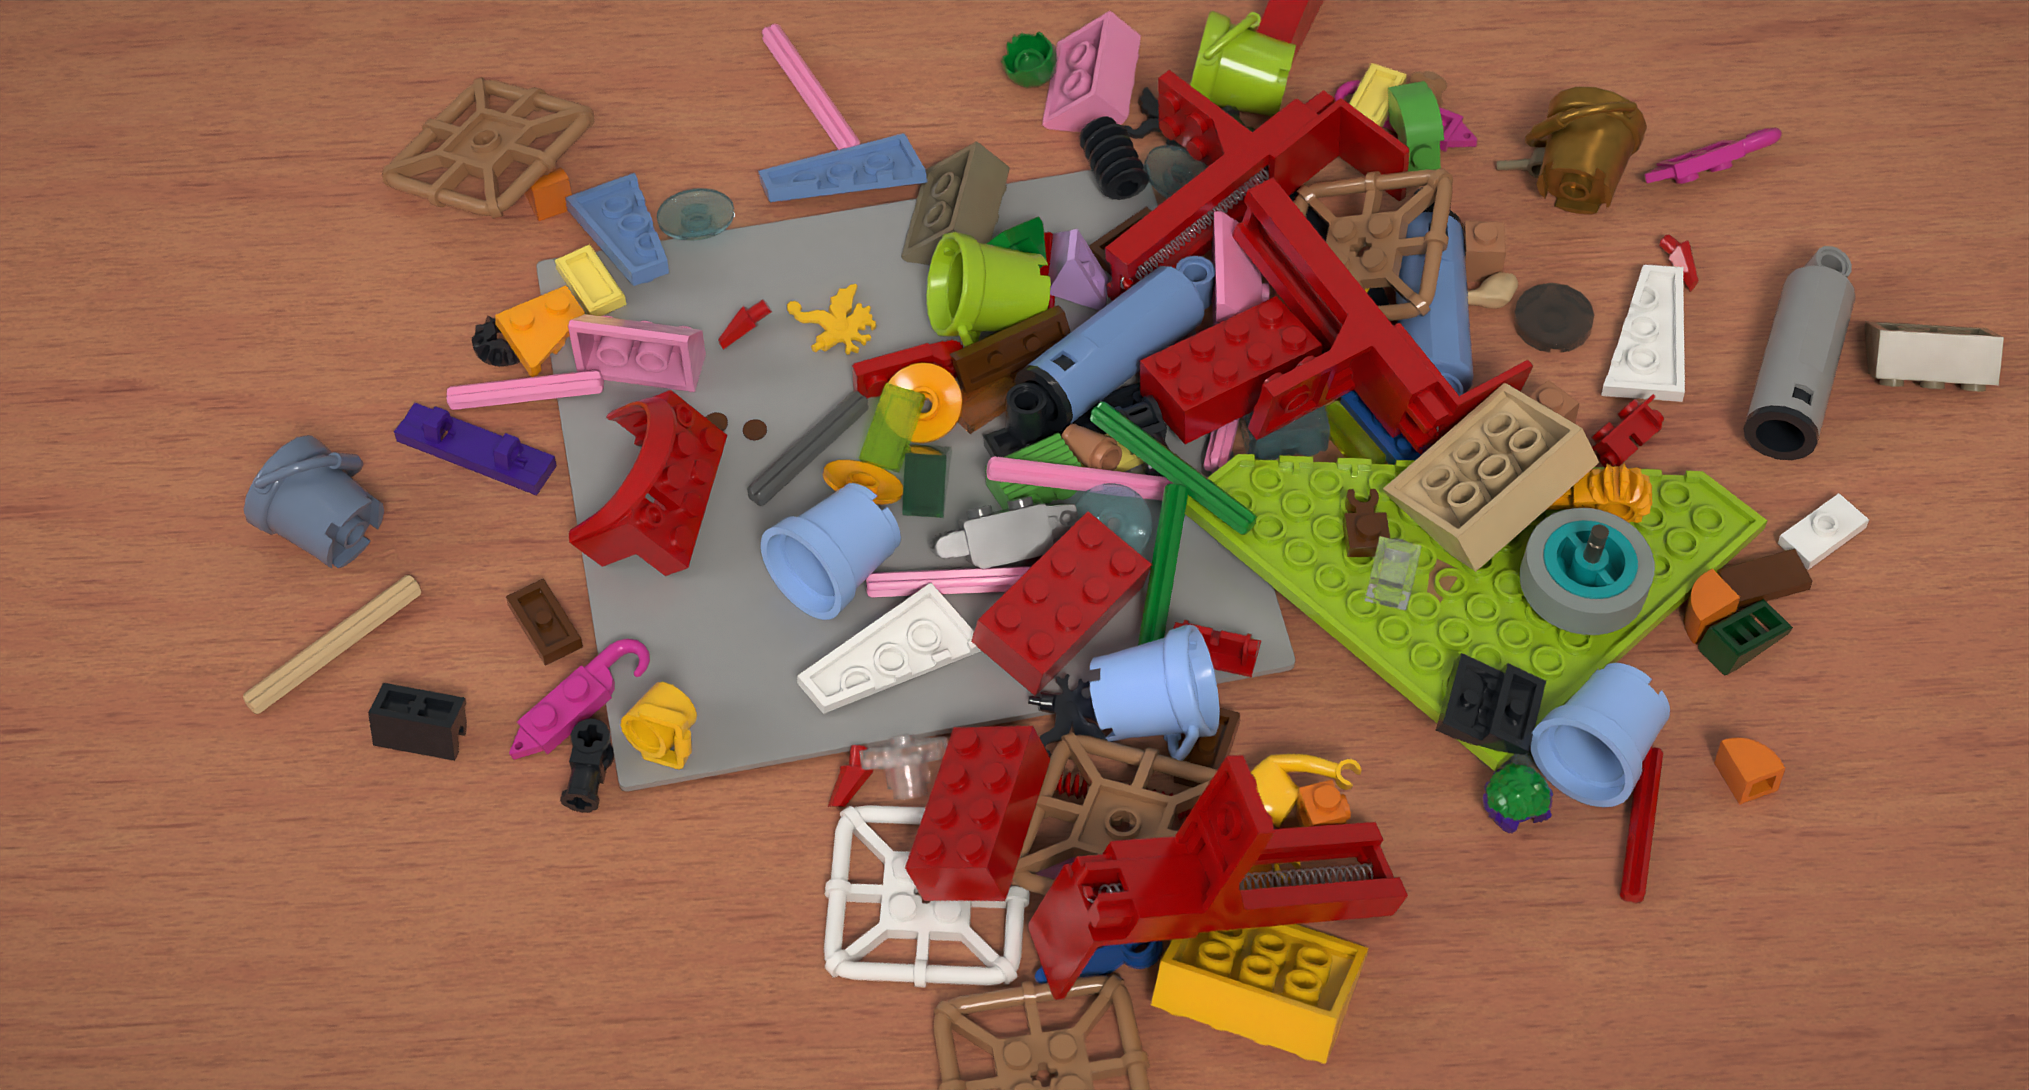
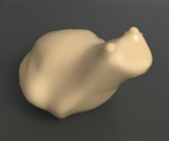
[1467,272,1518,309]

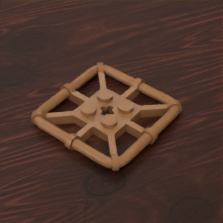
[382,77,594,219]
[1275,168,1453,321]
[1011,732,1217,895]
[933,974,1150,1090]

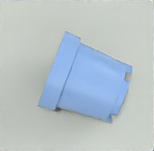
[760,483,901,620]
[1530,663,1670,807]

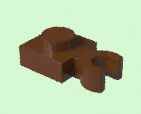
[1343,489,1392,557]

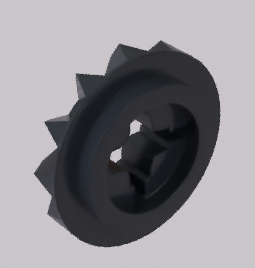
[471,315,521,367]

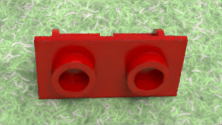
[1591,394,1664,468]
[1173,620,1261,678]

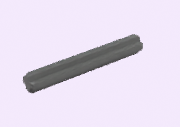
[747,391,869,506]

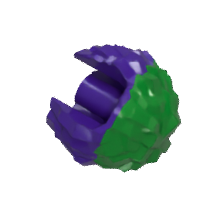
[1483,763,1553,834]

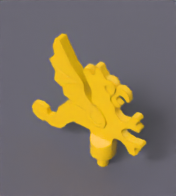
[787,284,876,355]

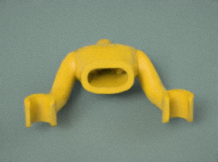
[1251,754,1362,884]

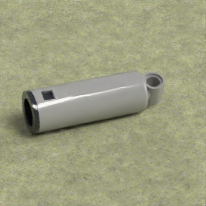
[1743,246,1855,460]

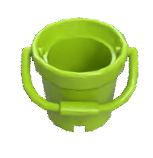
[1190,11,1296,116]
[926,232,1051,347]

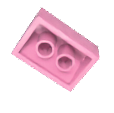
[1042,11,1141,132]
[1211,211,1269,326]
[568,314,706,392]

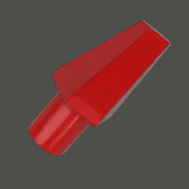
[1659,234,1699,292]
[718,299,772,350]
[828,745,873,807]

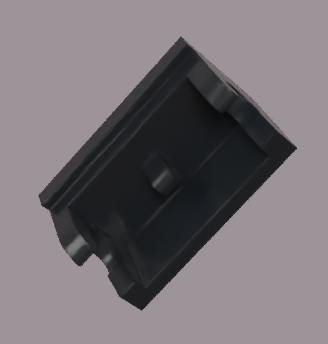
[368,683,467,761]

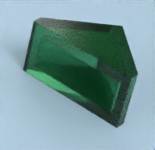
[902,444,952,518]

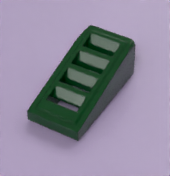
[1698,599,1793,675]

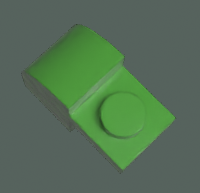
[1388,81,1444,172]

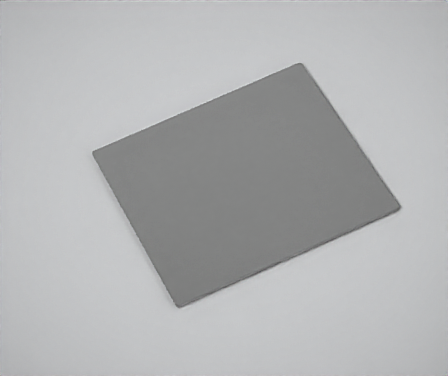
[536,164,1295,792]

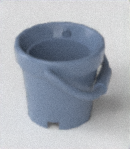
[243,435,384,568]

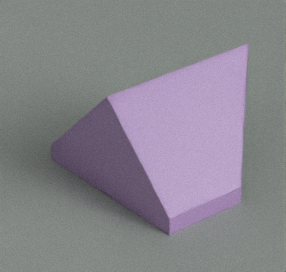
[1048,229,1109,310]

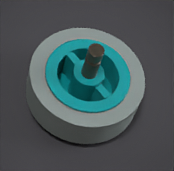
[1520,508,1655,635]

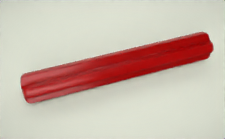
[1620,747,1664,903]

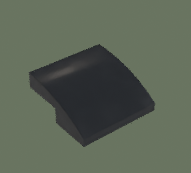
[1436,653,1546,755]

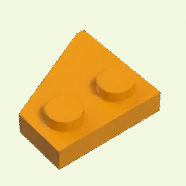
[495,285,585,377]

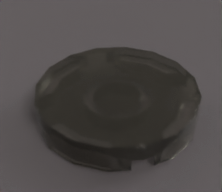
[1514,283,1594,352]

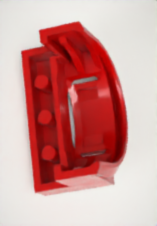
[569,390,728,576]

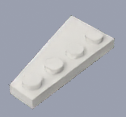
[1601,265,1685,402]
[797,583,981,714]

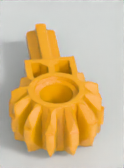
[1546,464,1652,523]

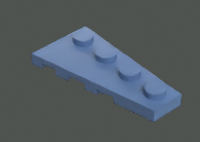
[758,133,927,202]
[565,173,669,286]

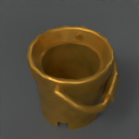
[1524,86,1647,215]

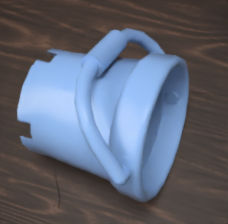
[1090,625,1220,760]

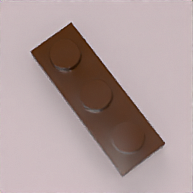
[950,305,1071,394]

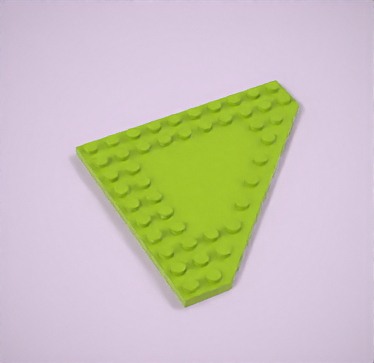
[1185,454,1768,771]

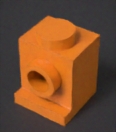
[1296,779,1351,827]

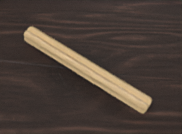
[243,575,421,714]

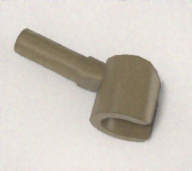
[1497,147,1545,178]

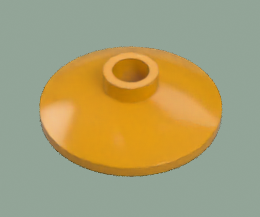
[882,363,963,443]
[823,460,904,505]

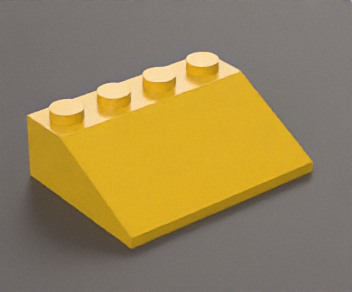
[1151,924,1369,1064]

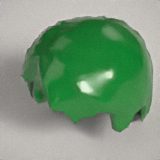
[1001,32,1058,88]

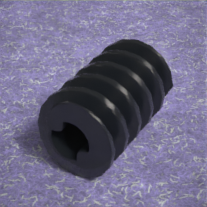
[1079,116,1149,200]

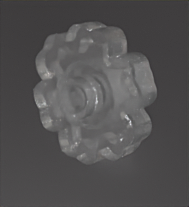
[859,734,948,800]

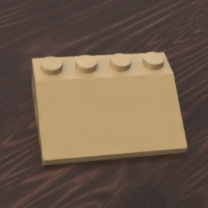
[1383,383,1599,572]

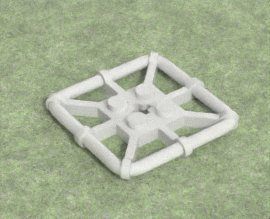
[824,805,1030,987]

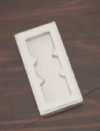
[1778,493,1869,570]

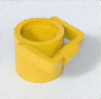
[620,682,697,769]

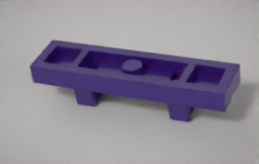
[394,403,557,496]

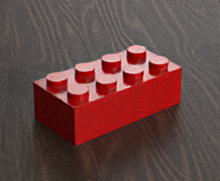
[1140,296,1322,444]
[971,511,1152,696]
[905,726,1051,901]

